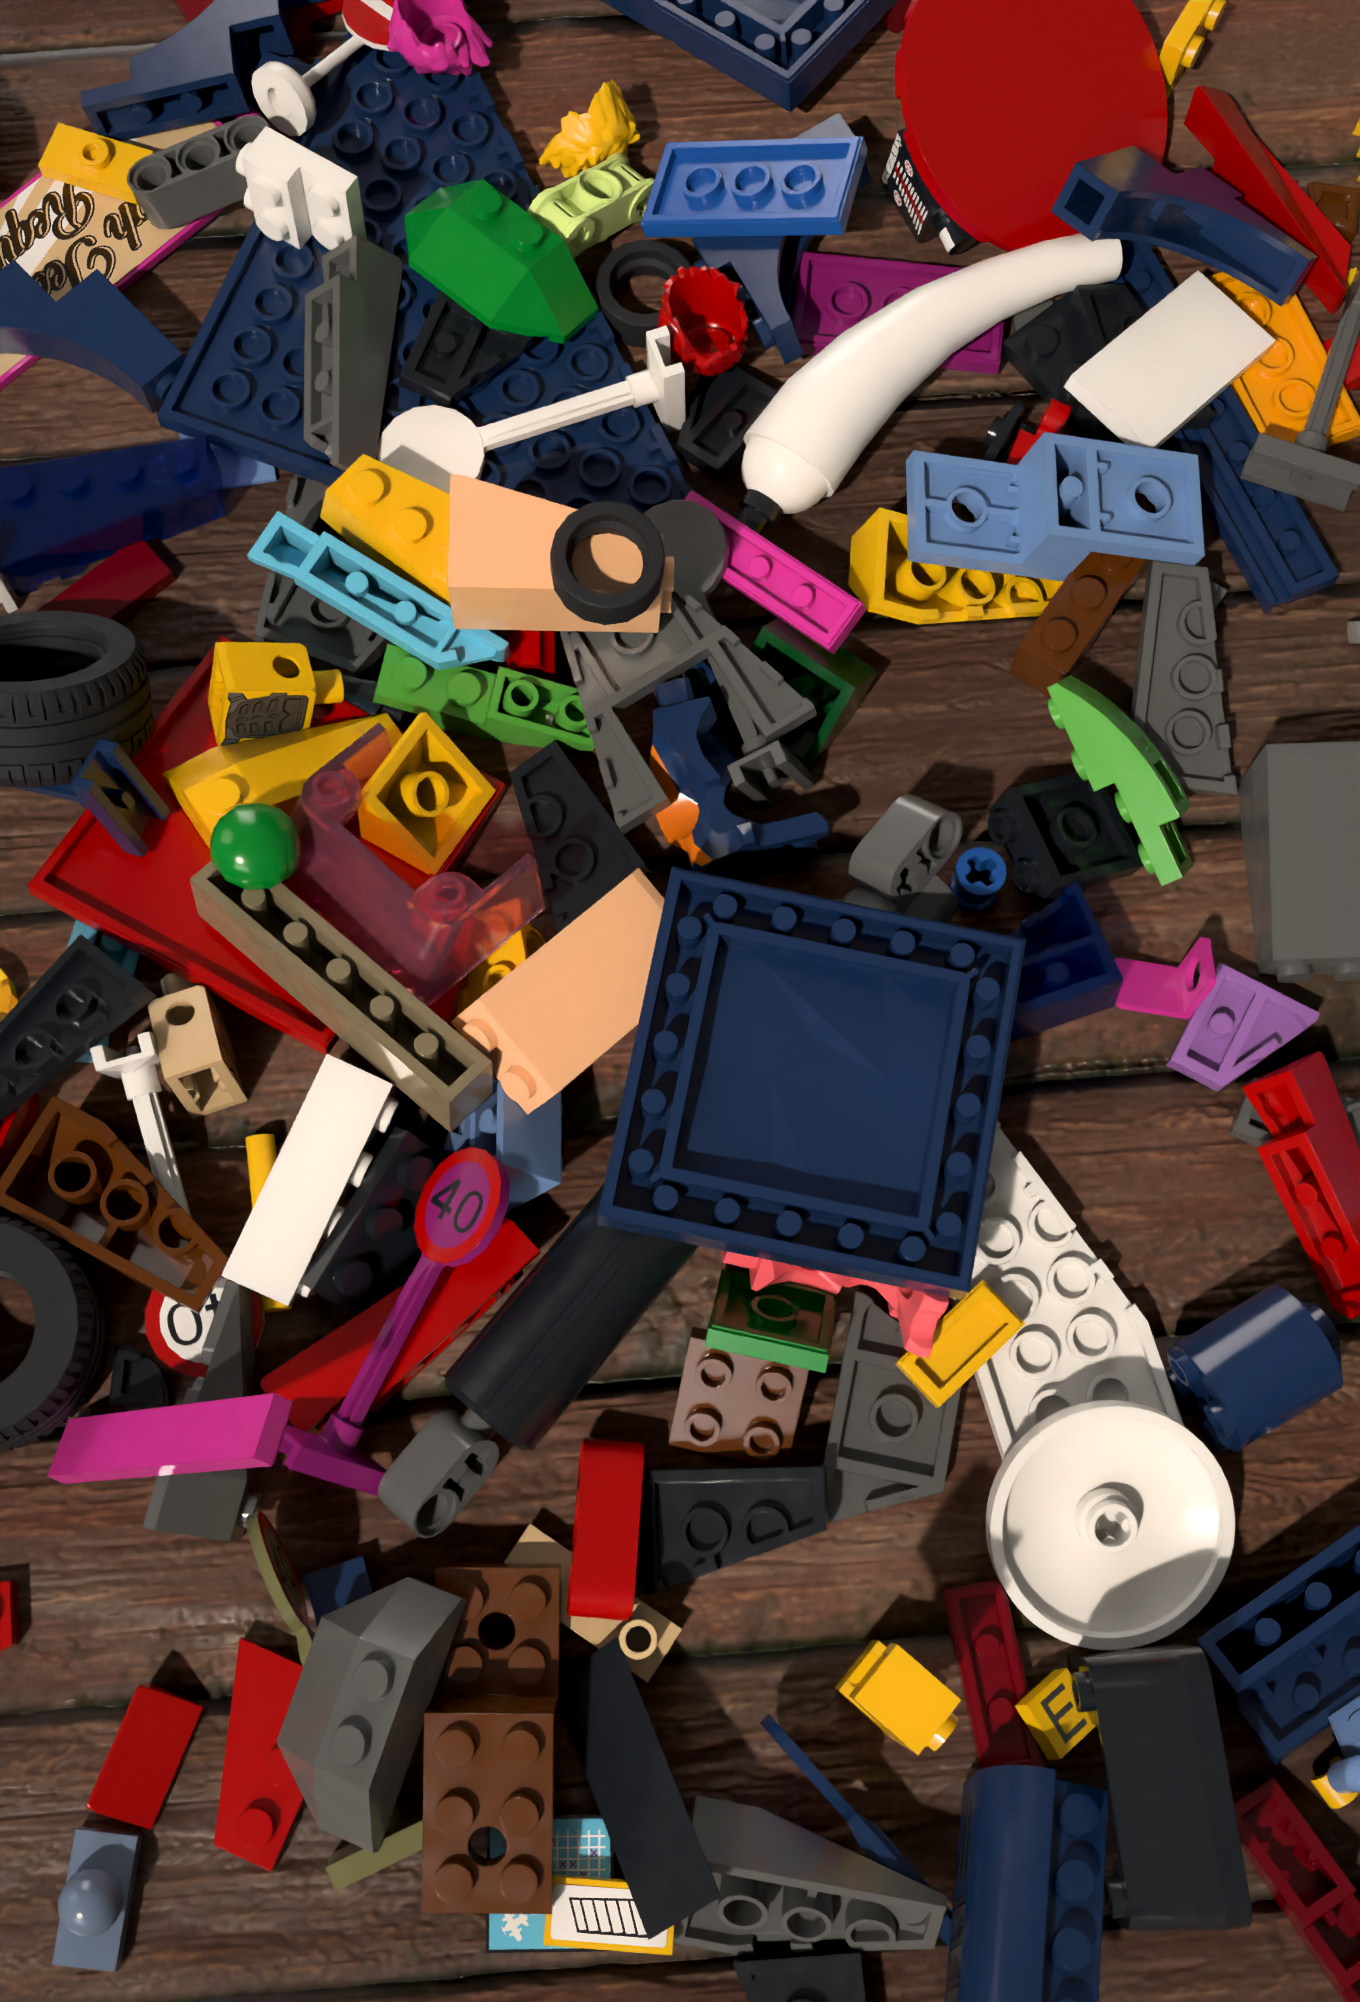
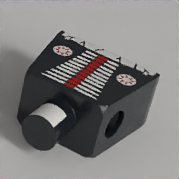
[881,128,976,256]

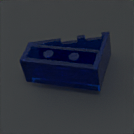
[1008,880,1124,1042]

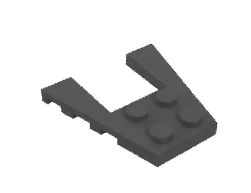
[254,474,393,678]
[560,580,817,834]

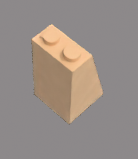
[448,475,674,633]
[451,868,665,1115]

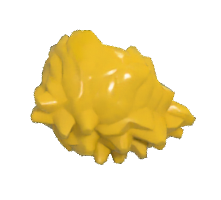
[539,79,640,178]

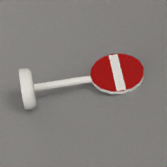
[251,0,394,136]

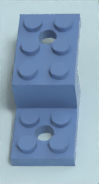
[906,432,1205,581]

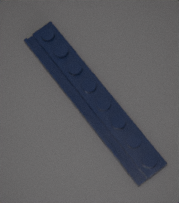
[1097,240,1340,614]

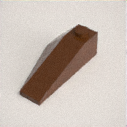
[0,1095,229,1314]

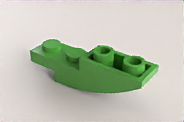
[372,644,595,751]
[1047,675,1194,886]

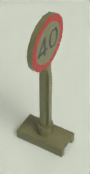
[246,1510,423,1892]

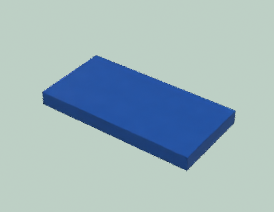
[640,136,868,238]

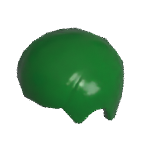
[210,802,301,891]

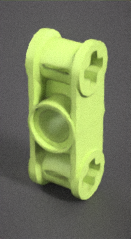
[527,152,655,259]

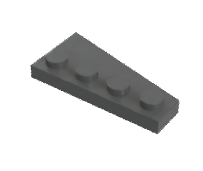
[1130,561,1238,797]

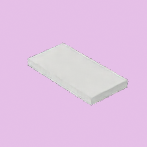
[1064,270,1276,449]

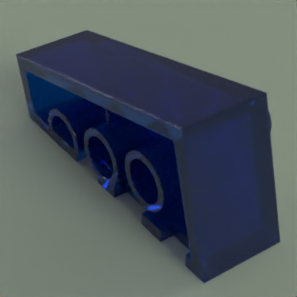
[0,436,226,597]

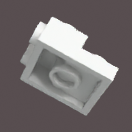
[236,126,367,250]

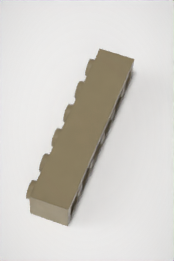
[189,861,493,1133]

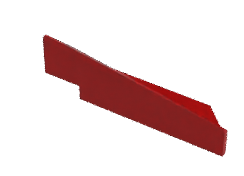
[1184,85,1351,315]
[1242,1051,1360,1319]
[260,1218,540,1435]

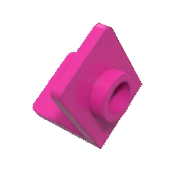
[1111,937,1216,1020]

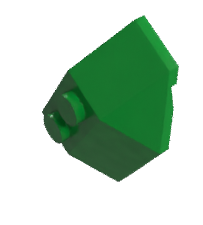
[404,179,598,344]

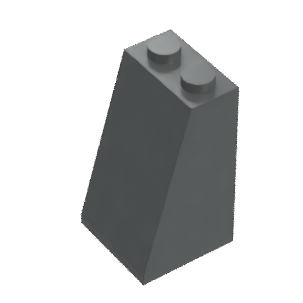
[1237,741,1360,983]

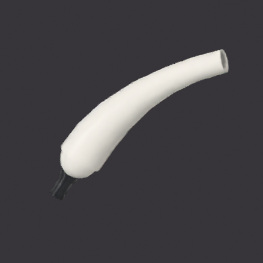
[735,233,1123,536]

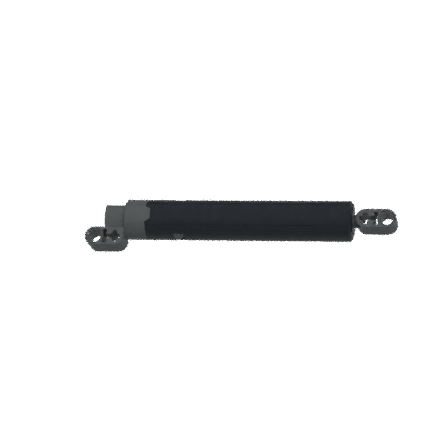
[378,794,963,1538]

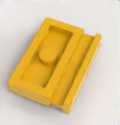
[1159,0,1227,99]

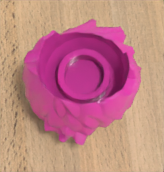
[387,0,493,76]

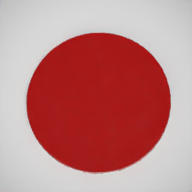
[895,0,1168,252]

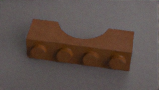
[1009,493,1156,698]

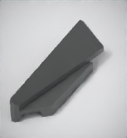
[304,234,403,471]

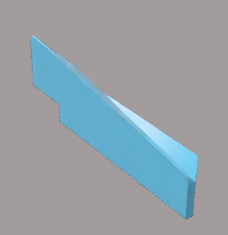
[247,511,509,671]

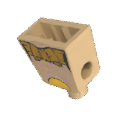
[148,972,248,1119]

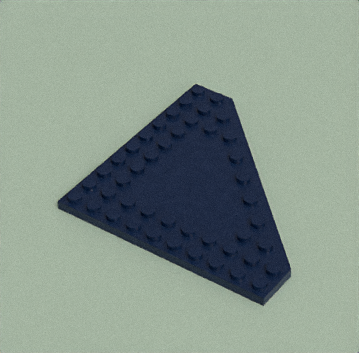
[157,32,695,514]

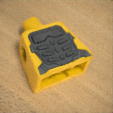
[207,642,344,747]

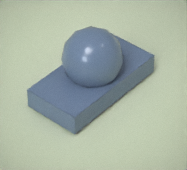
[52,1827,143,1972]

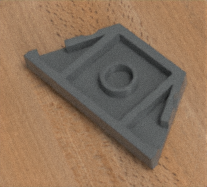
[822,1292,961,1523]

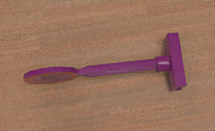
[278,1147,510,1496]

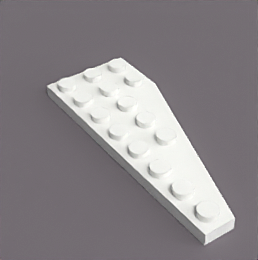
[949,1120,1184,1462]

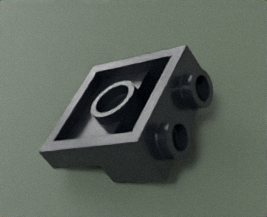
[987,772,1144,908]

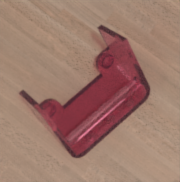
[282,722,545,1006]

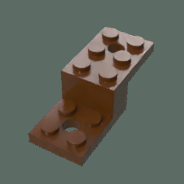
[421,1563,561,1914]

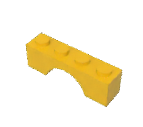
[834,1640,961,1755]

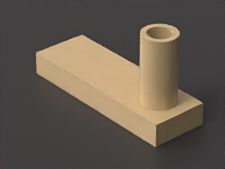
[504,1524,682,1683]

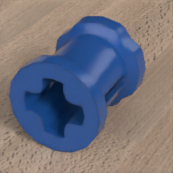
[950,847,1007,912]

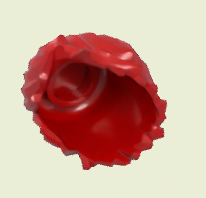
[658,265,749,377]

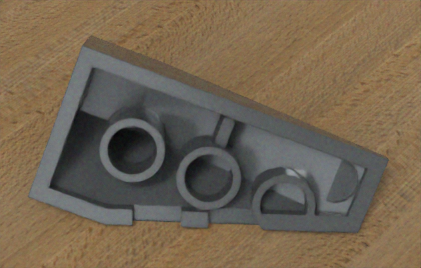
[142,1280,263,1542]
[673,1796,947,1954]

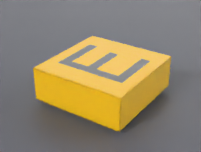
[1015,1668,1097,1760]

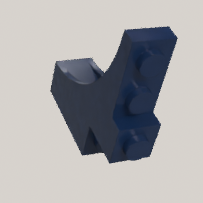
[692,113,872,365]
[1051,145,1317,306]

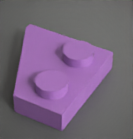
[1166,962,1320,1092]

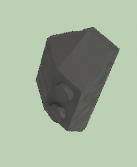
[276,1577,467,1853]

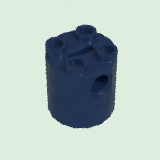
[1166,1284,1343,1455]

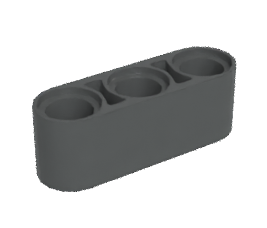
[127,115,270,229]

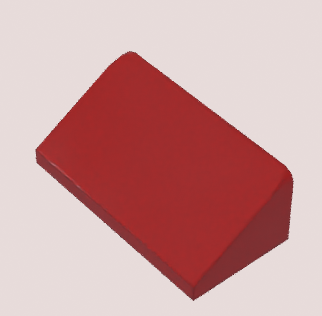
[86,1683,205,1830]

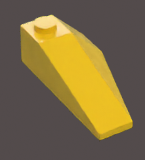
[848,507,1065,625]
[162,713,403,849]

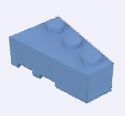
[444,1073,563,1213]

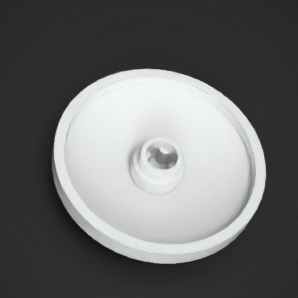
[985,1400,1235,1650]

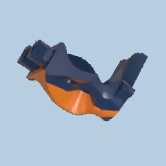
[649,677,829,881]

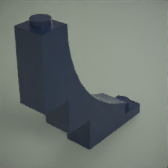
[81,0,325,141]
[0,260,185,413]

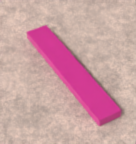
[47,1393,293,1484]

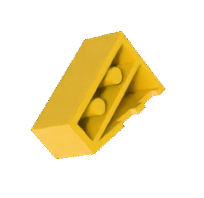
[320,454,451,607]

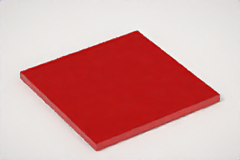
[27,635,505,1056]

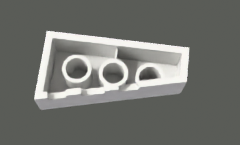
[221,1054,400,1306]

